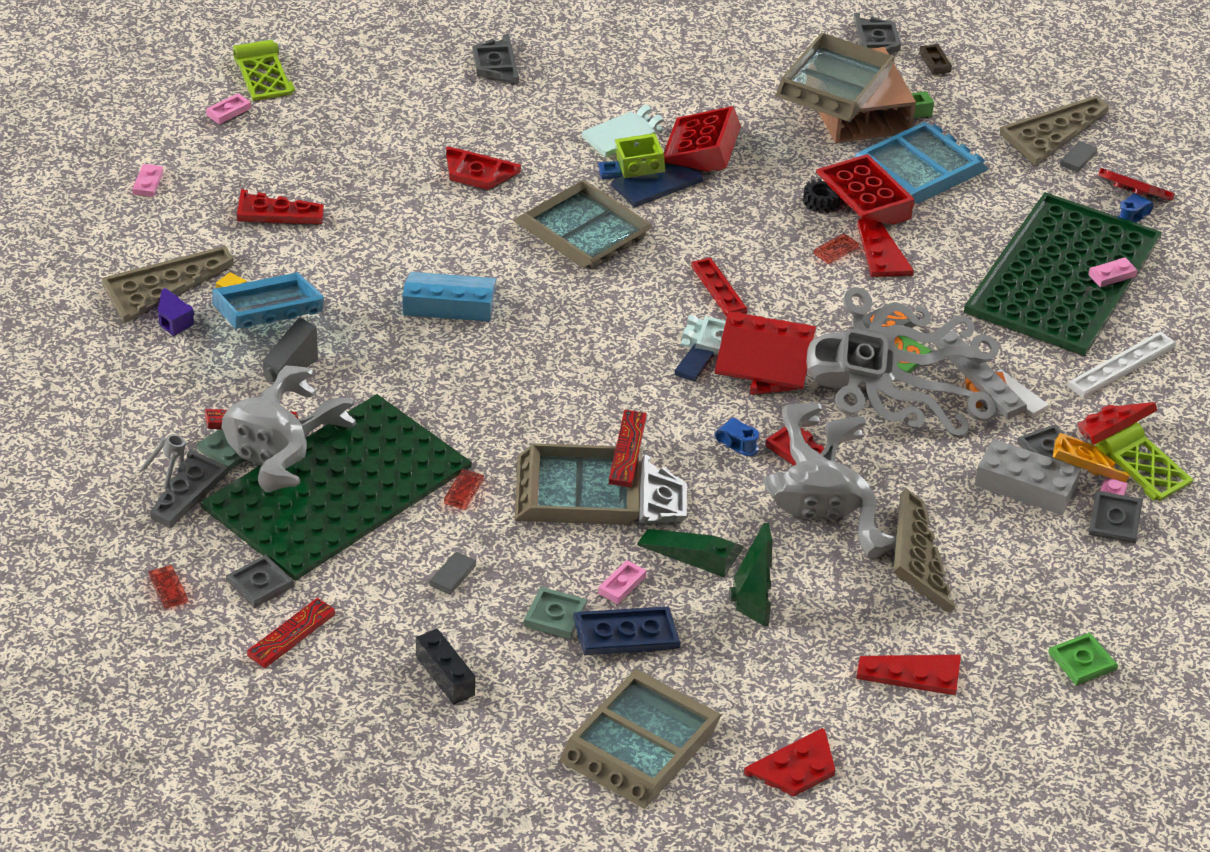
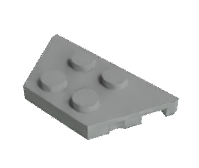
[639,454,687,523]

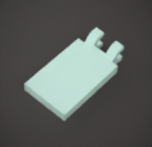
[582,105,663,157]
[681,315,726,356]

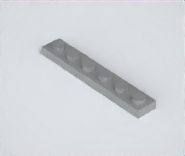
[935,330,1027,419]

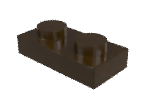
[919,44,952,75]

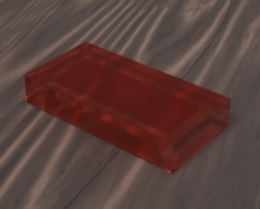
[813,233,859,264]
[444,469,484,510]
[148,565,188,609]

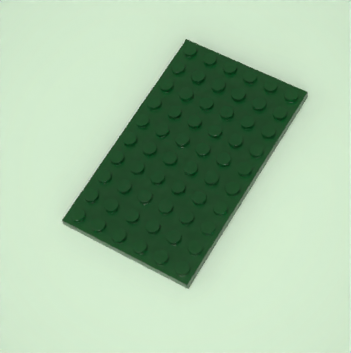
[964,192,1162,356]
[200,394,472,581]

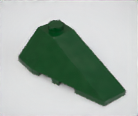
[729,523,773,626]
[637,529,744,577]

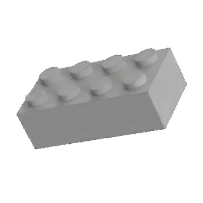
[974,439,1081,516]

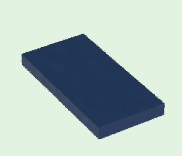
[611,162,703,208]
[573,606,681,655]

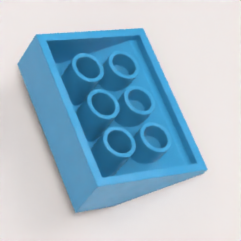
[402,272,497,322]

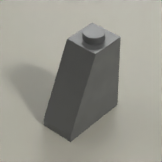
[263,317,318,382]

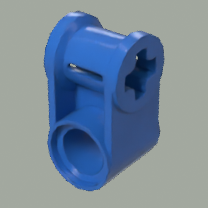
[1118,193,1154,223]
[715,418,759,456]

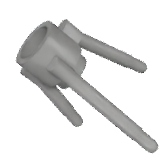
[141,434,187,489]

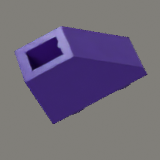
[158,288,194,336]

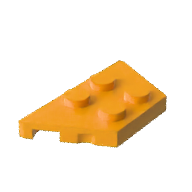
[1053,433,1130,483]

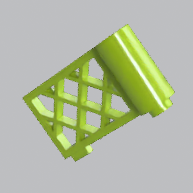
[233,39,295,101]
[1096,422,1193,501]

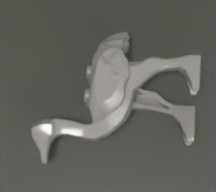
[221,365,356,492]
[763,403,896,559]

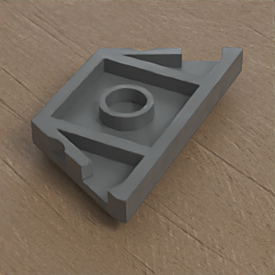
[853,13,901,54]
[472,34,519,84]

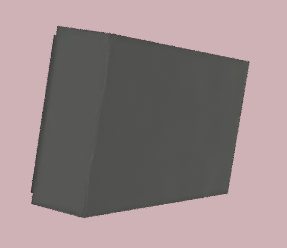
[1060,141,1097,172]
[430,552,476,595]

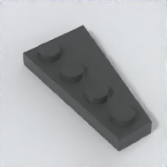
[150,449,228,528]

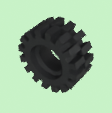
[803,178,841,213]

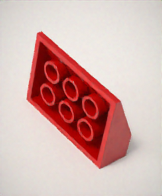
[664,106,741,172]
[816,154,915,224]
[714,311,816,389]

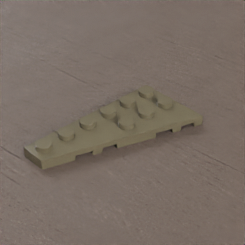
[1000,95,1109,166]
[102,246,234,323]
[894,488,956,612]

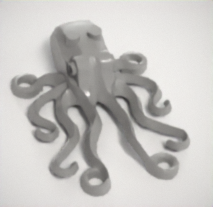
[806,287,999,436]

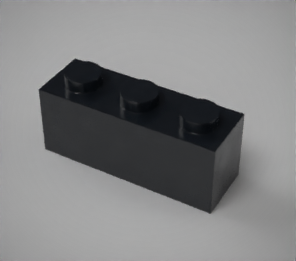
[416,628,476,705]

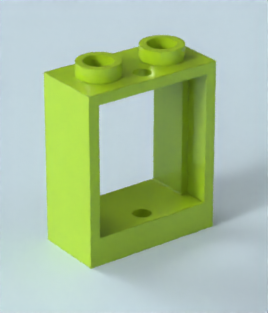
[615,133,665,178]

